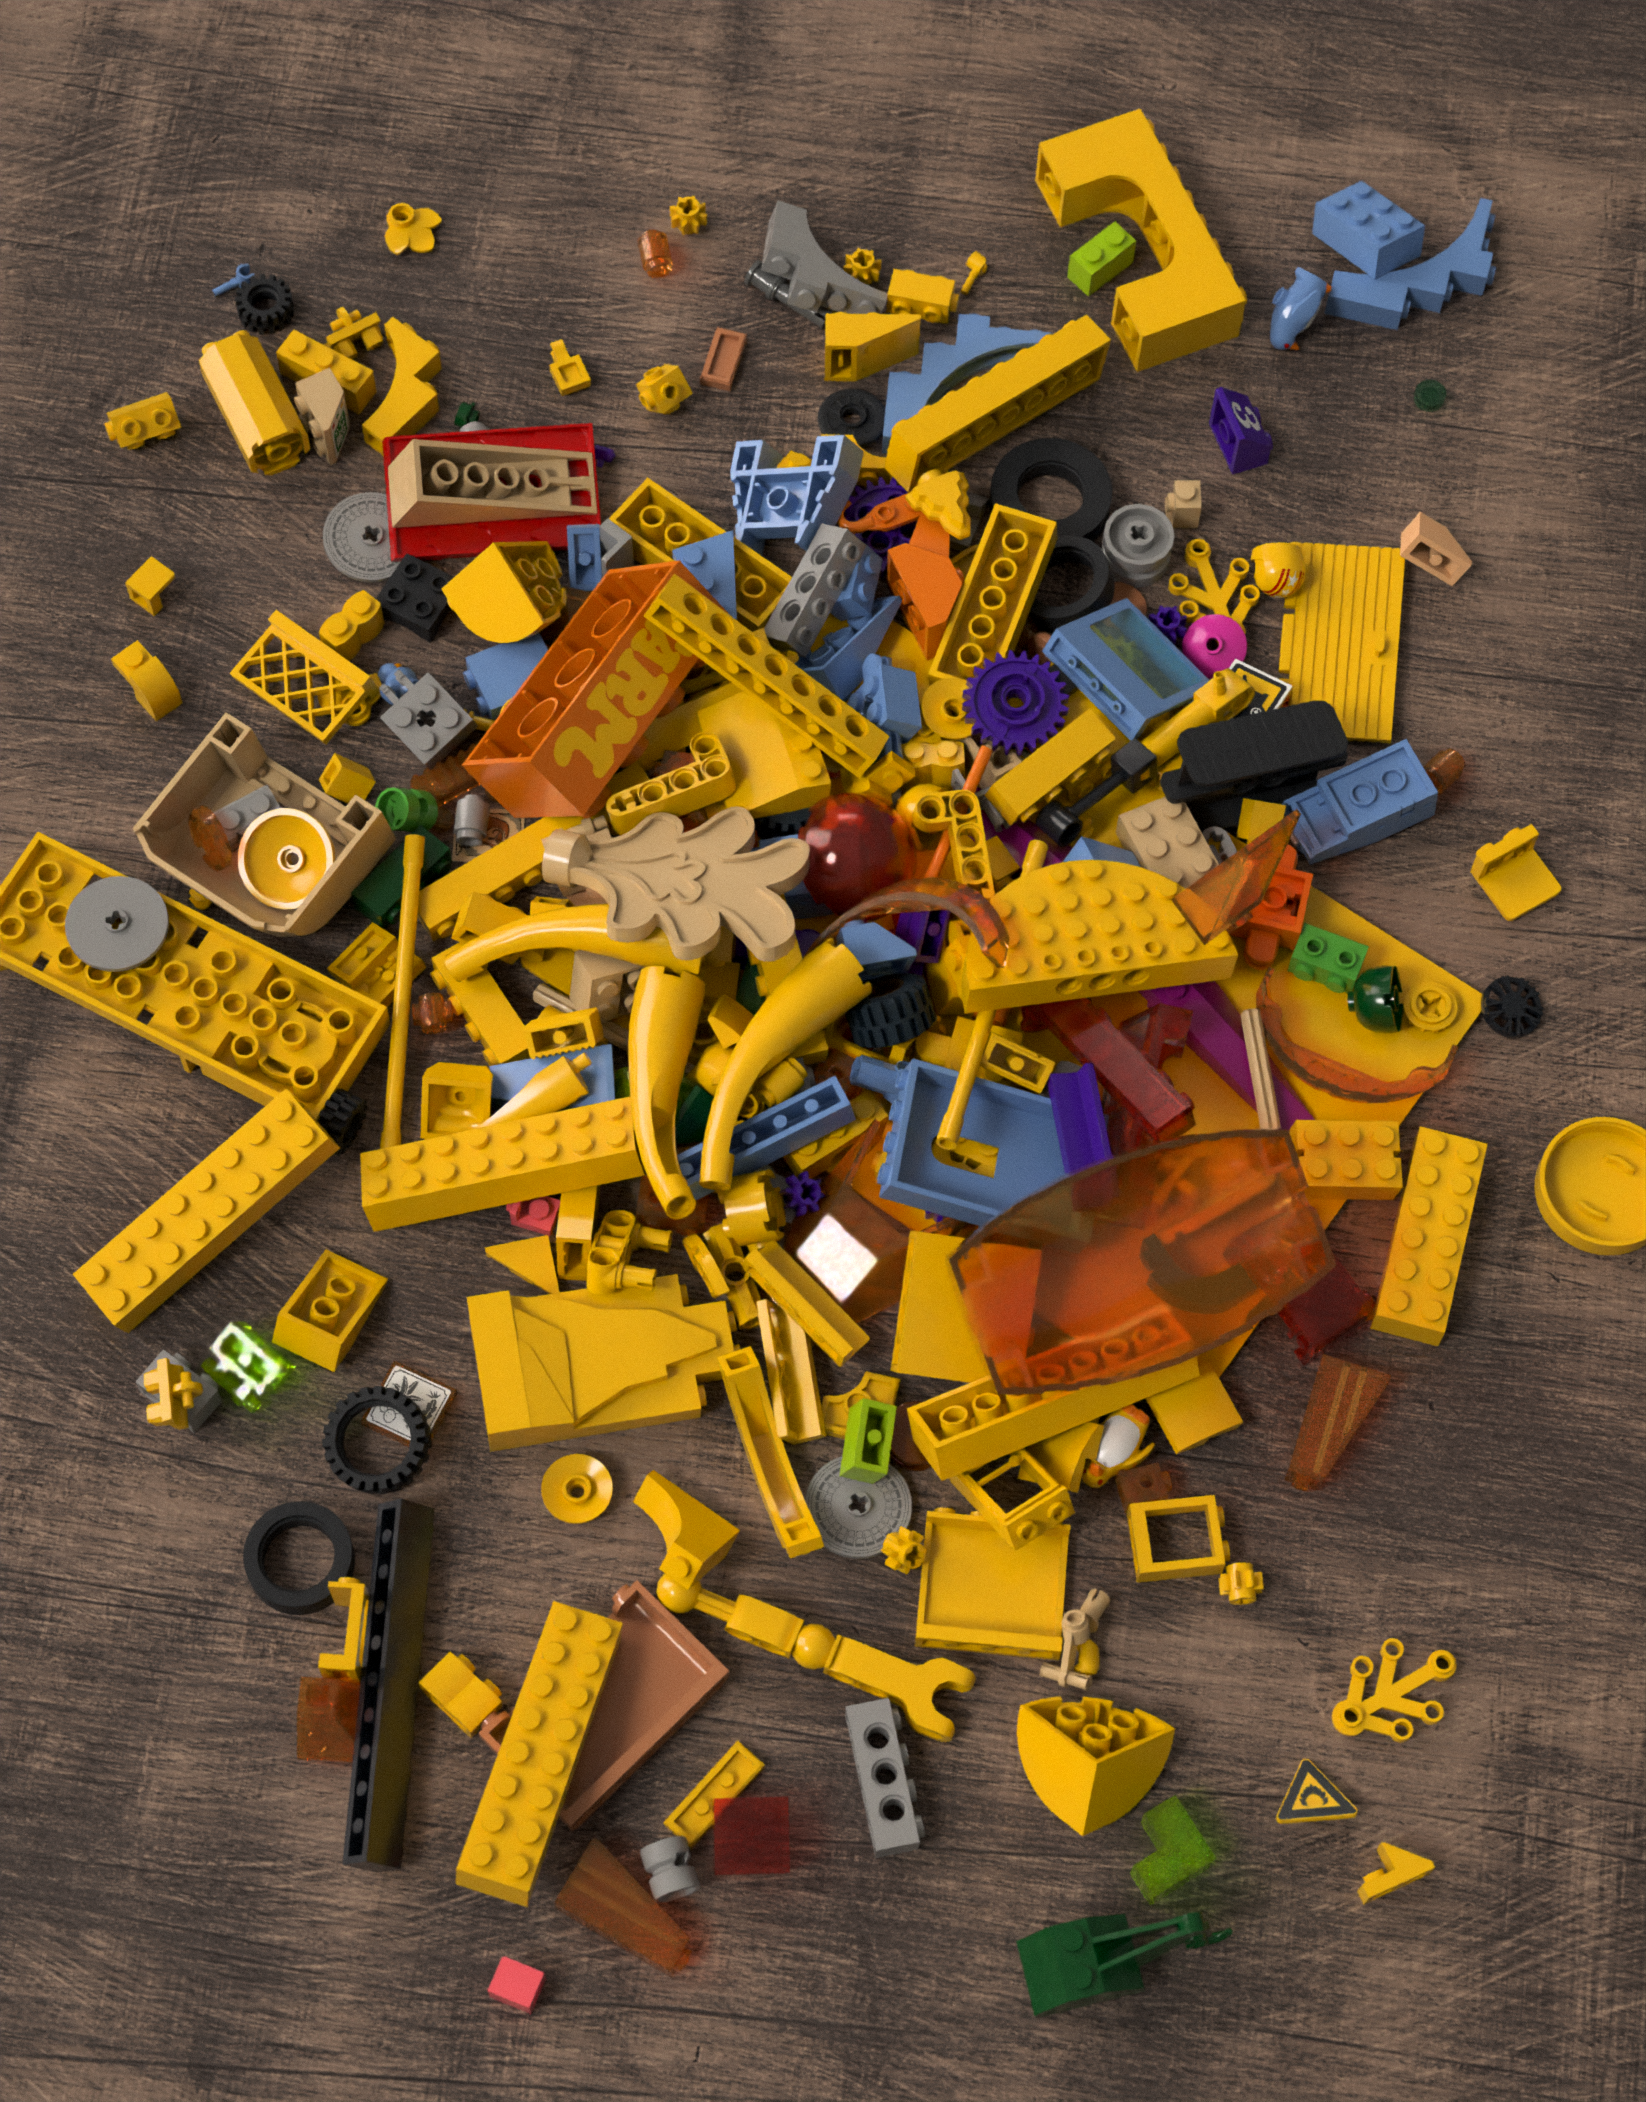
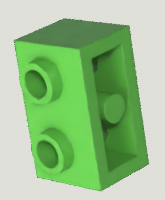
[1287,923,1369,993]

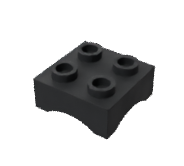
[376,553,454,643]

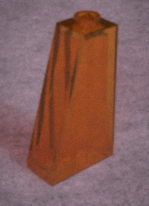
[1284,1354,1391,1492]
[554,1838,693,1977]

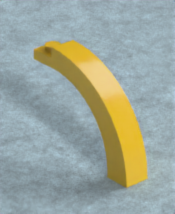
[717,1346,824,1559]

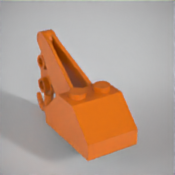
[837,493,965,661]

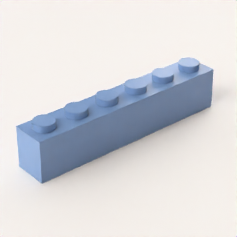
[677,1076,856,1201]

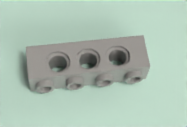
[764,523,866,658]
[845,1698,925,1858]

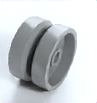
[1101,504,1175,588]

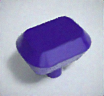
[594,445,616,468]

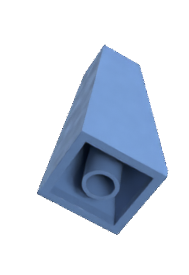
[489,1044,616,1112]

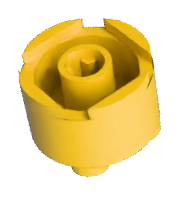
[717,1169,786,1246]

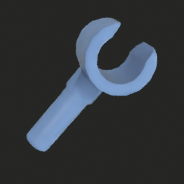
[212,264,254,297]

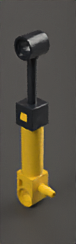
[1036,668,1255,847]

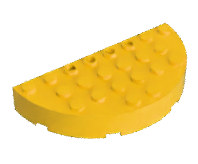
[961,860,1238,1014]

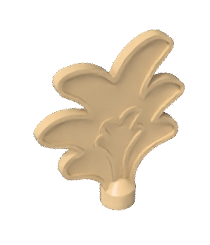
[542,806,810,962]

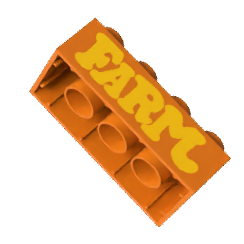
[462,560,730,819]

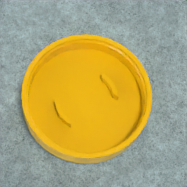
[1534,1117,1646,1256]

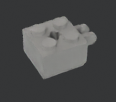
[379,669,478,771]

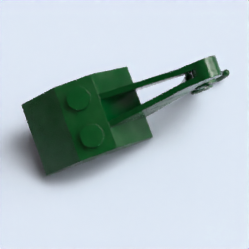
[1016,1911,1233,2019]

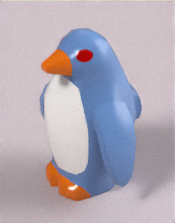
[1270,267,1332,350]

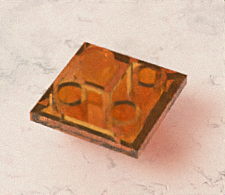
[297,1677,360,1762]

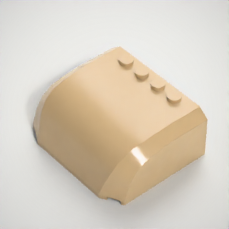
[133,713,396,937]

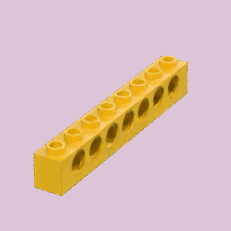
[644,574,890,778]

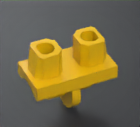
[324,307,383,360]
[143,1358,203,1430]

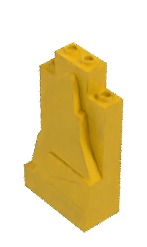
[467,1274,740,1452]

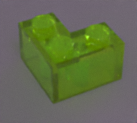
[1130,1795,1216,1905]

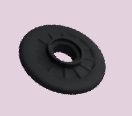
[817,388,885,448]

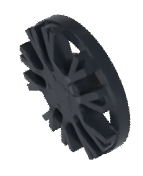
[1481,975,1544,1038]

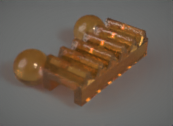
[409,743,498,833]

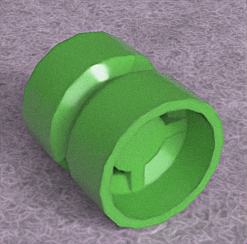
[375,787,438,832]

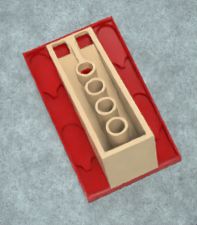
[382,423,601,562]

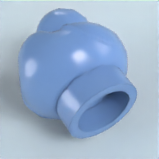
[378,663,419,705]

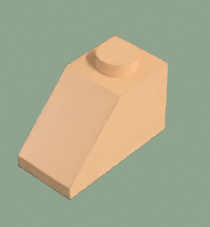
[1400,512,1472,586]

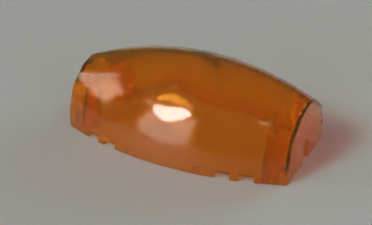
[945,1128,1336,1395]

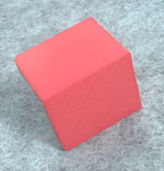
[488,1957,546,2014]

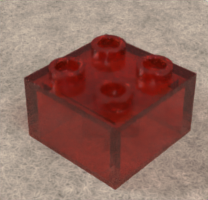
[712,1796,790,1875]

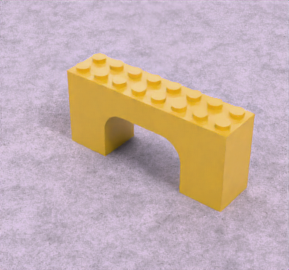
[1035,108,1247,372]

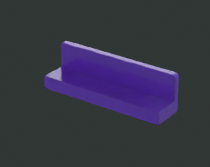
[1047,1063,1119,1210]

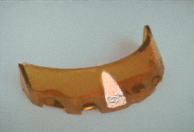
[802,877,1010,968]
[1255,967,1459,1103]

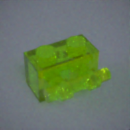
[201,1322,296,1414]

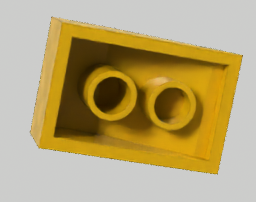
[272,1249,388,1372]

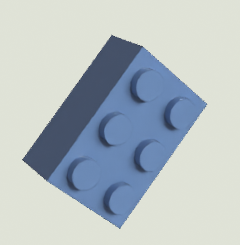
[1312,181,1425,279]

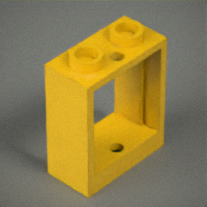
[1127,1495,1230,1583]

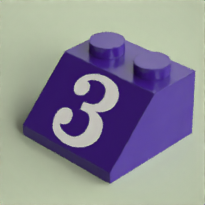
[1209,387,1273,475]

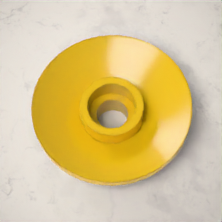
[921,678,974,740]
[541,1454,613,1524]

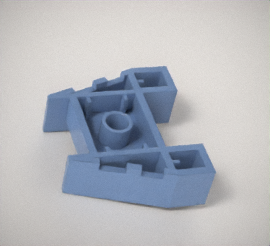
[730,435,864,556]

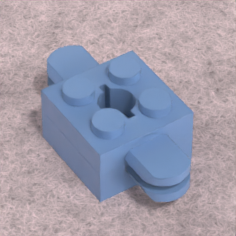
[848,653,922,765]

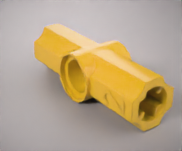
[703,1223,761,1330]

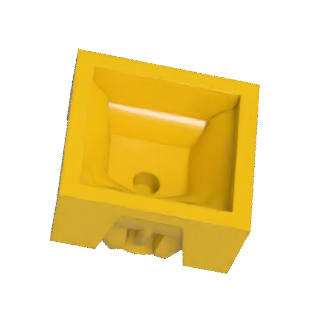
[420,1062,493,1139]

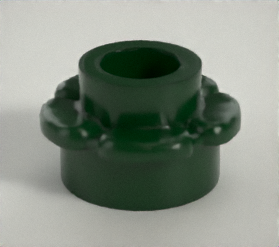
[454,401,480,428]

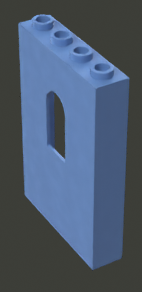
[877,1058,1109,1254]

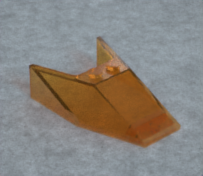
[1171,809,1301,945]
[759,1118,976,1346]

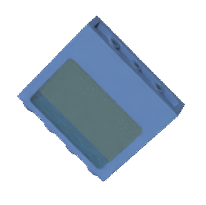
[1042,598,1210,741]

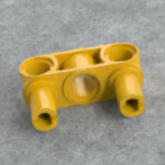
[586,1210,673,1295]

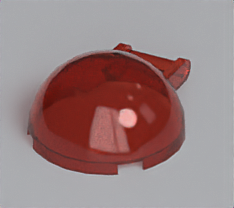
[798,792,917,935]

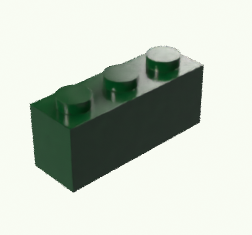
[351,825,452,930]

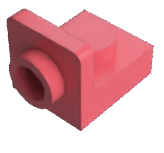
[506,1196,560,1236]

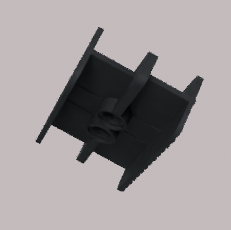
[1160,700,1348,833]

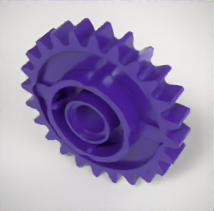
[962,650,1069,756]

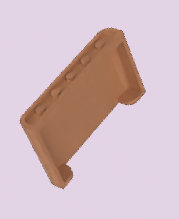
[478,1580,729,1831]

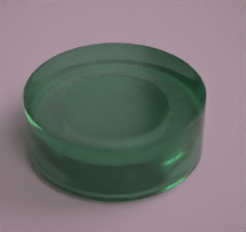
[1413,380,1446,412]

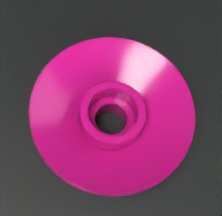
[1182,614,1247,679]

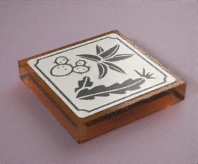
[361,1361,458,1447]

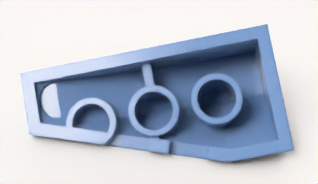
[795,595,902,702]

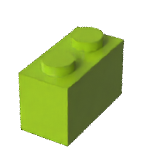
[1067,222,1136,297]
[839,1398,897,1484]

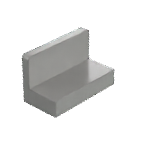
[599,518,634,578]

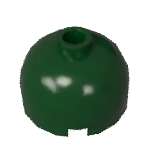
[1347,965,1403,1034]

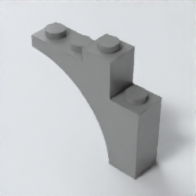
[761,201,888,314]

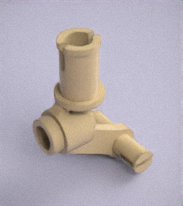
[1040,1589,1111,1691]

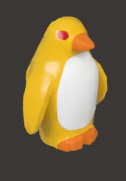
[1081,1404,1155,1488]

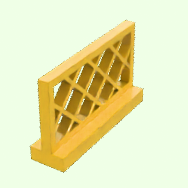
[230,610,380,745]

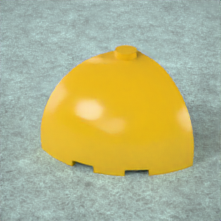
[442,541,567,643]
[1017,1697,1175,1836]

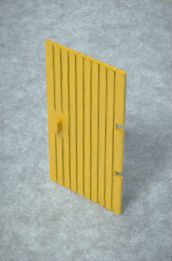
[1278,542,1405,743]

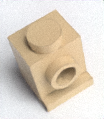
[1165,480,1202,528]

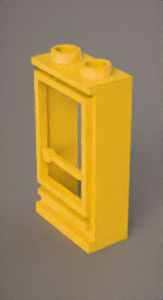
[949,1448,1075,1551]

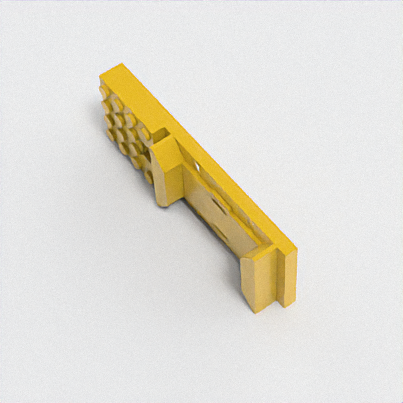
[0,832,391,1120]

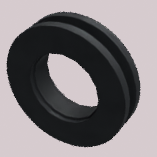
[989,438,1112,542]

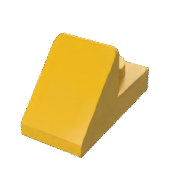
[1357,1842,1435,1905]

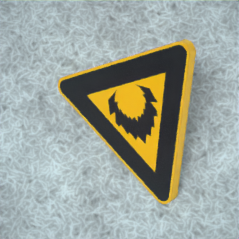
[1276,1759,1357,1824]

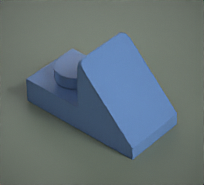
[567,524,602,591]

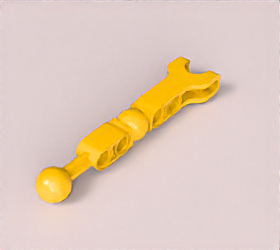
[656,1573,976,1742]

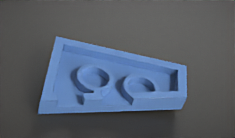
[672,530,737,620]

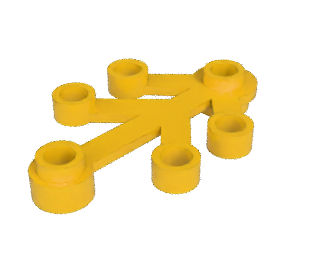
[1168,539,1260,645]
[1332,1638,1457,1743]

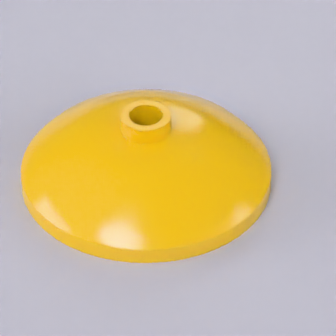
[238,808,335,909]

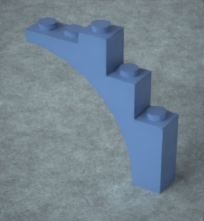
[1324,198,1496,330]
[882,313,1052,454]

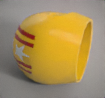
[1250,542,1306,598]

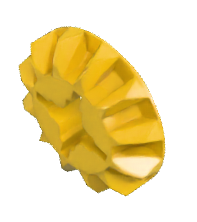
[1403,981,1458,1033]

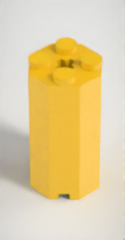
[199,330,310,475]

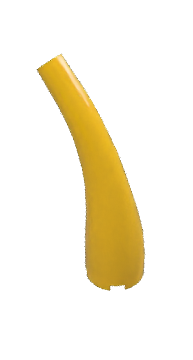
[444,903,712,982]
[699,938,872,1190]
[628,966,706,1219]

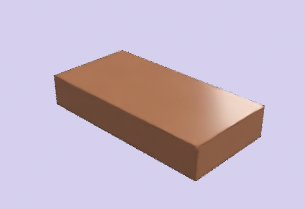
[700,327,747,391]

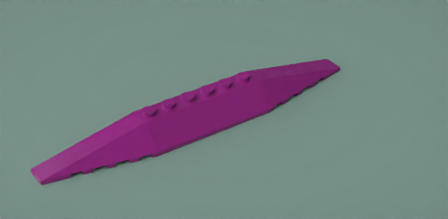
[951,779,1315,1142]

